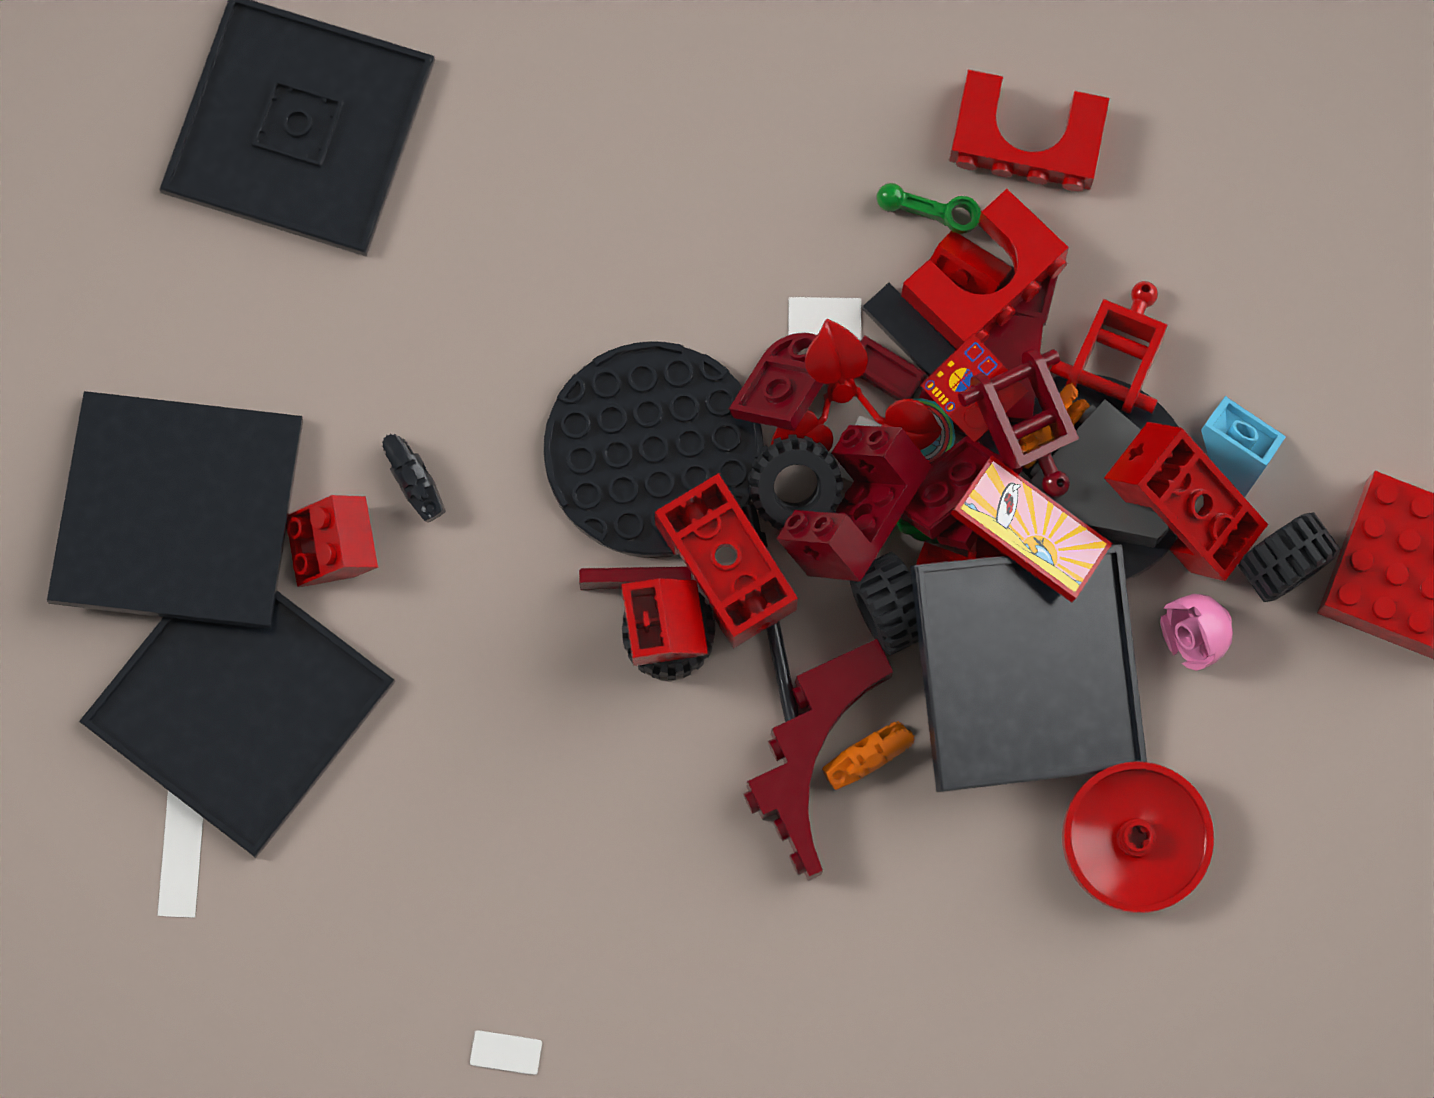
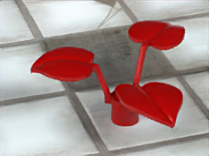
[771,319,942,452]

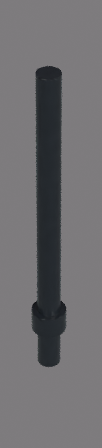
[742,505,799,722]

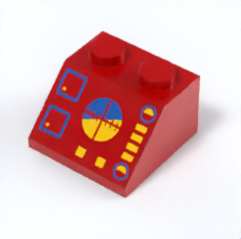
[920,334,1028,443]

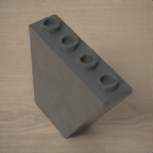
[1029,400,1202,548]

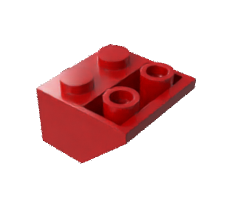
[287,495,378,587]
[622,578,708,666]

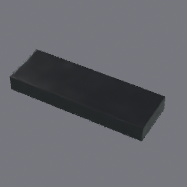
[862,283,956,376]

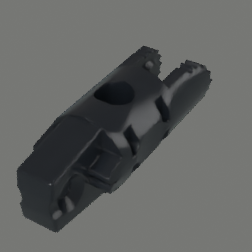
[382,433,446,523]

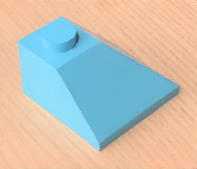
[1201,396,1286,497]

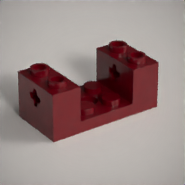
[776,425,932,582]

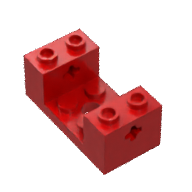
[1104,422,1269,581]
[655,473,798,649]

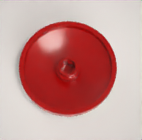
[1062,762,1214,913]

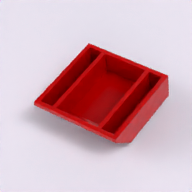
[1317,471,1434,659]

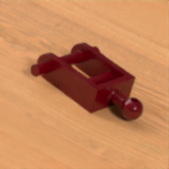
[958,349,1079,498]

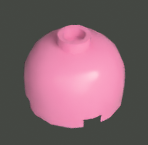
[1160,594,1233,671]

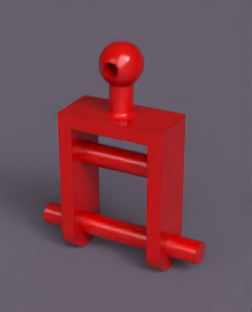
[1050,281,1168,414]

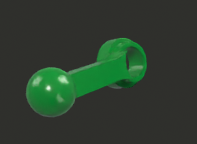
[876,183,981,234]

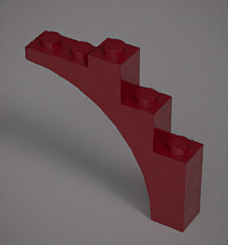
[743,639,893,881]

